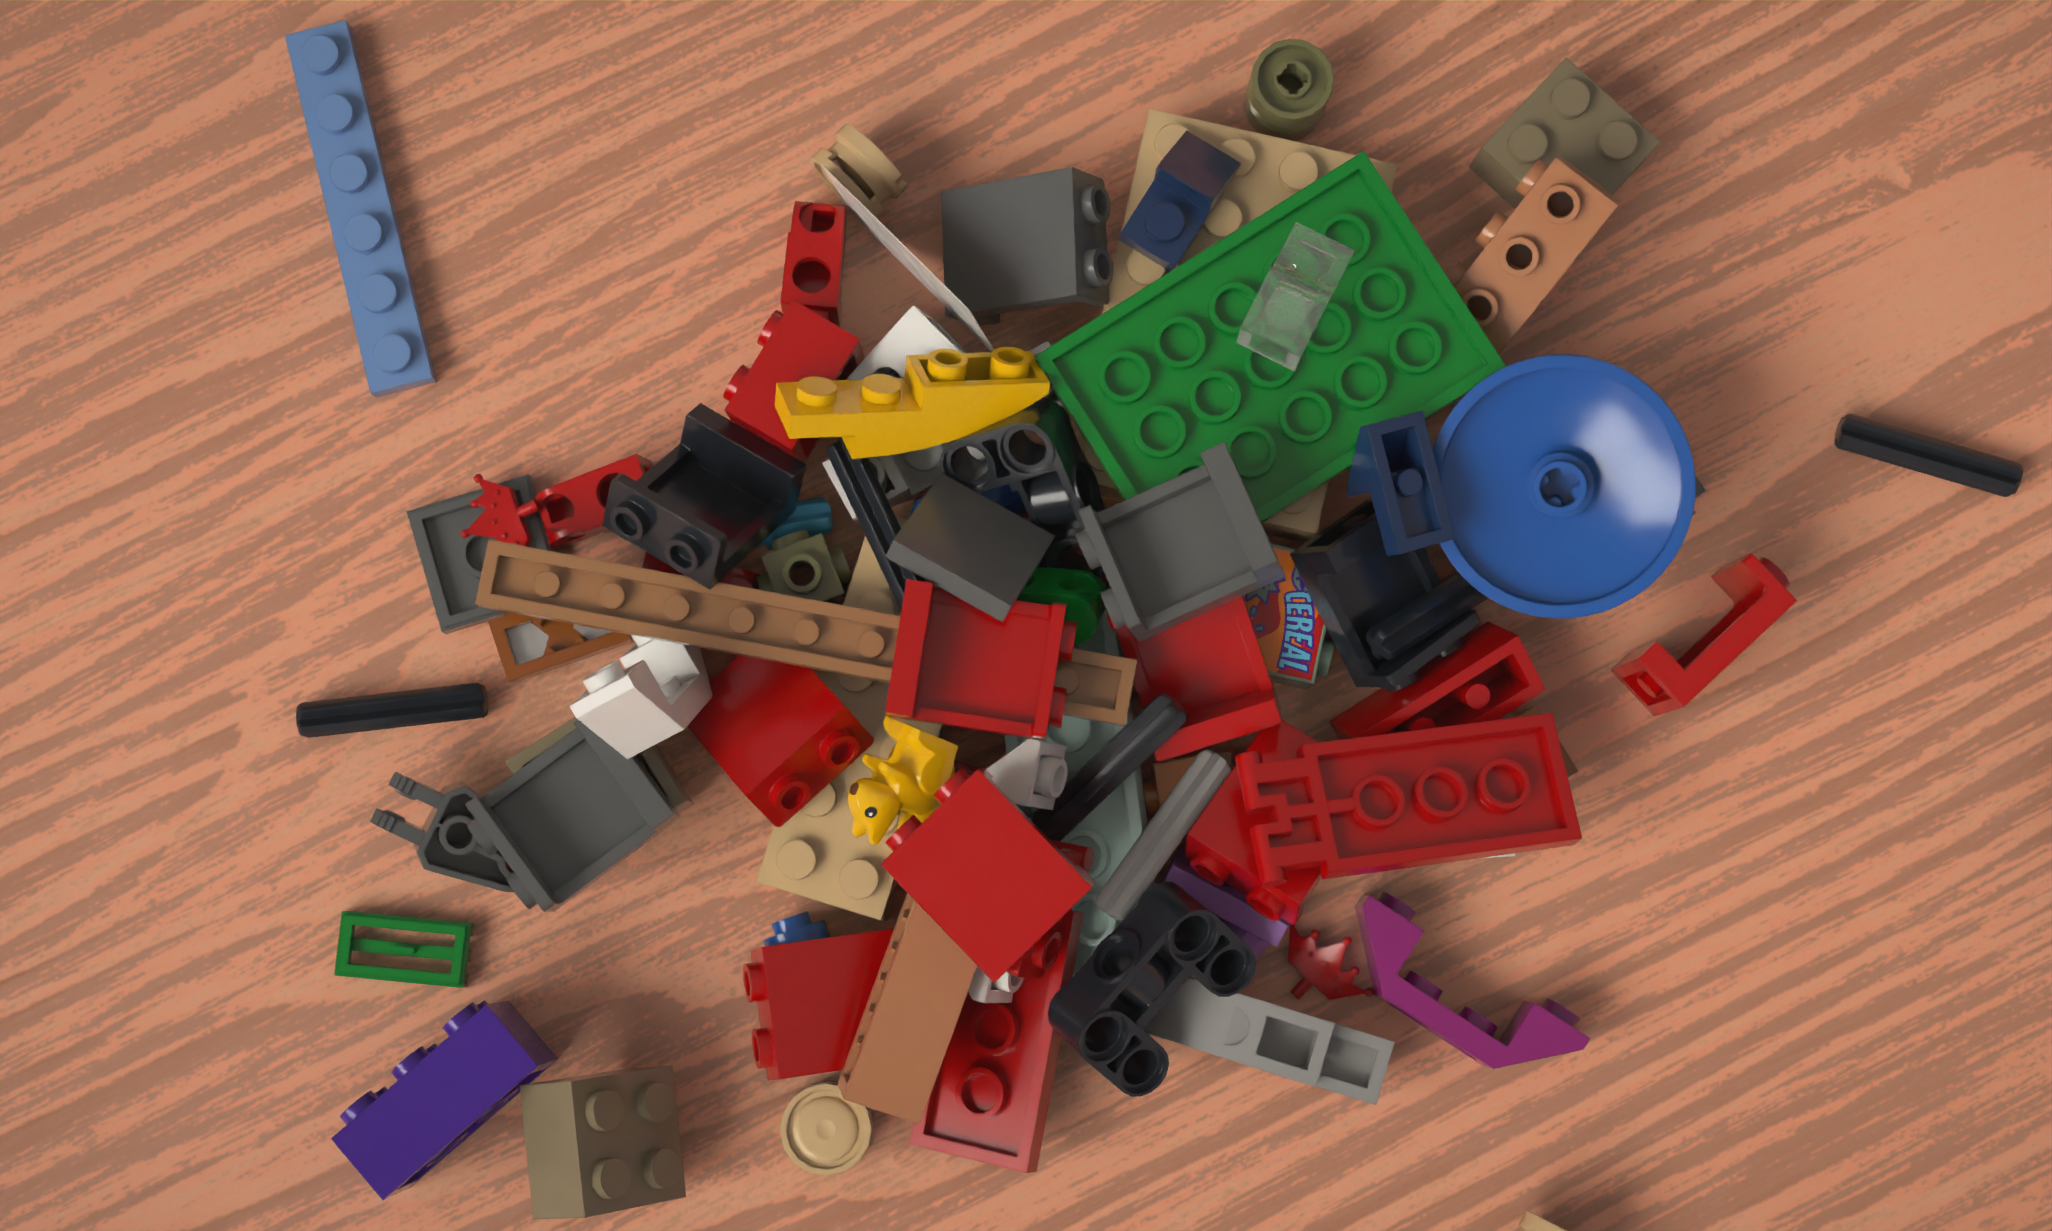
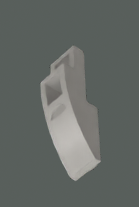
[1144,978,1395,1105]

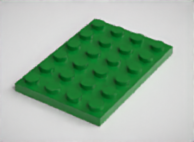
[1034,151,1506,523]

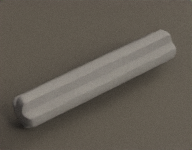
[1095,749,1231,921]

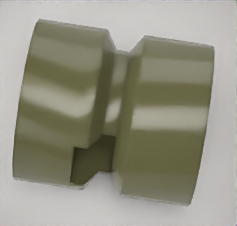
[1244,39,1334,141]

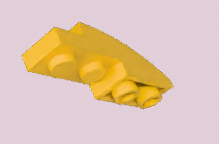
[775,347,1050,459]

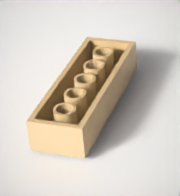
[756,517,945,920]

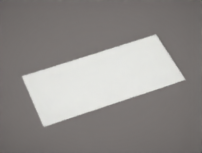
[821,164,994,352]

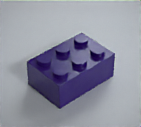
[331,1000,558,1200]

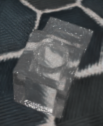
[1236,222,1355,371]

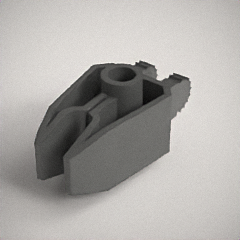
[370,772,514,892]

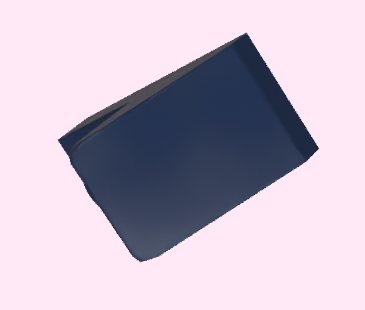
[1119,130,1241,271]
[1346,410,1455,556]

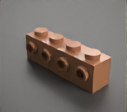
[1447,154,1620,409]

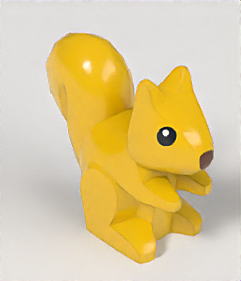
[848,716,958,845]

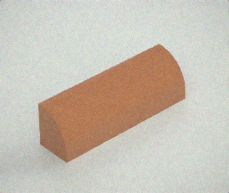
[838,893,977,1124]

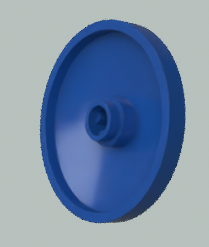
[1433,354,1696,618]

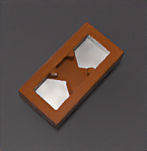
[488,613,633,684]

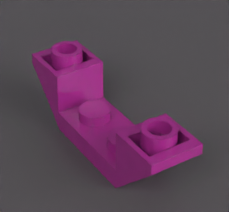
[1355,892,1590,1069]

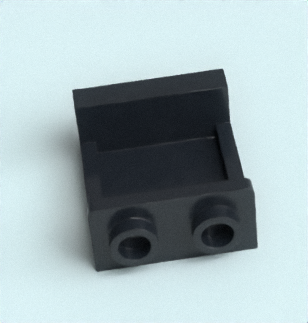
[602,403,807,590]
[1290,497,1482,692]

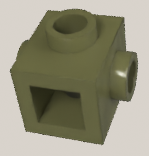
[756,530,852,605]

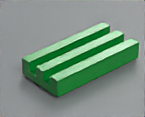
[334,911,474,988]

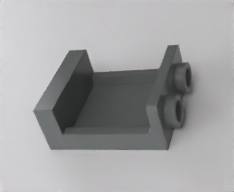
[941,167,1113,326]
[1076,442,1286,642]
[465,720,682,912]

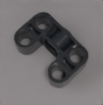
[939,398,1106,579]
[1047,882,1256,1097]

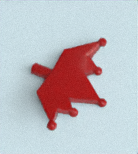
[460,474,541,547]
[1288,923,1374,1000]

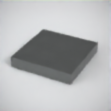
[886,473,1055,622]
[407,474,554,634]

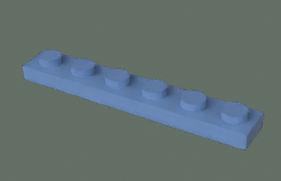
[285,20,437,398]

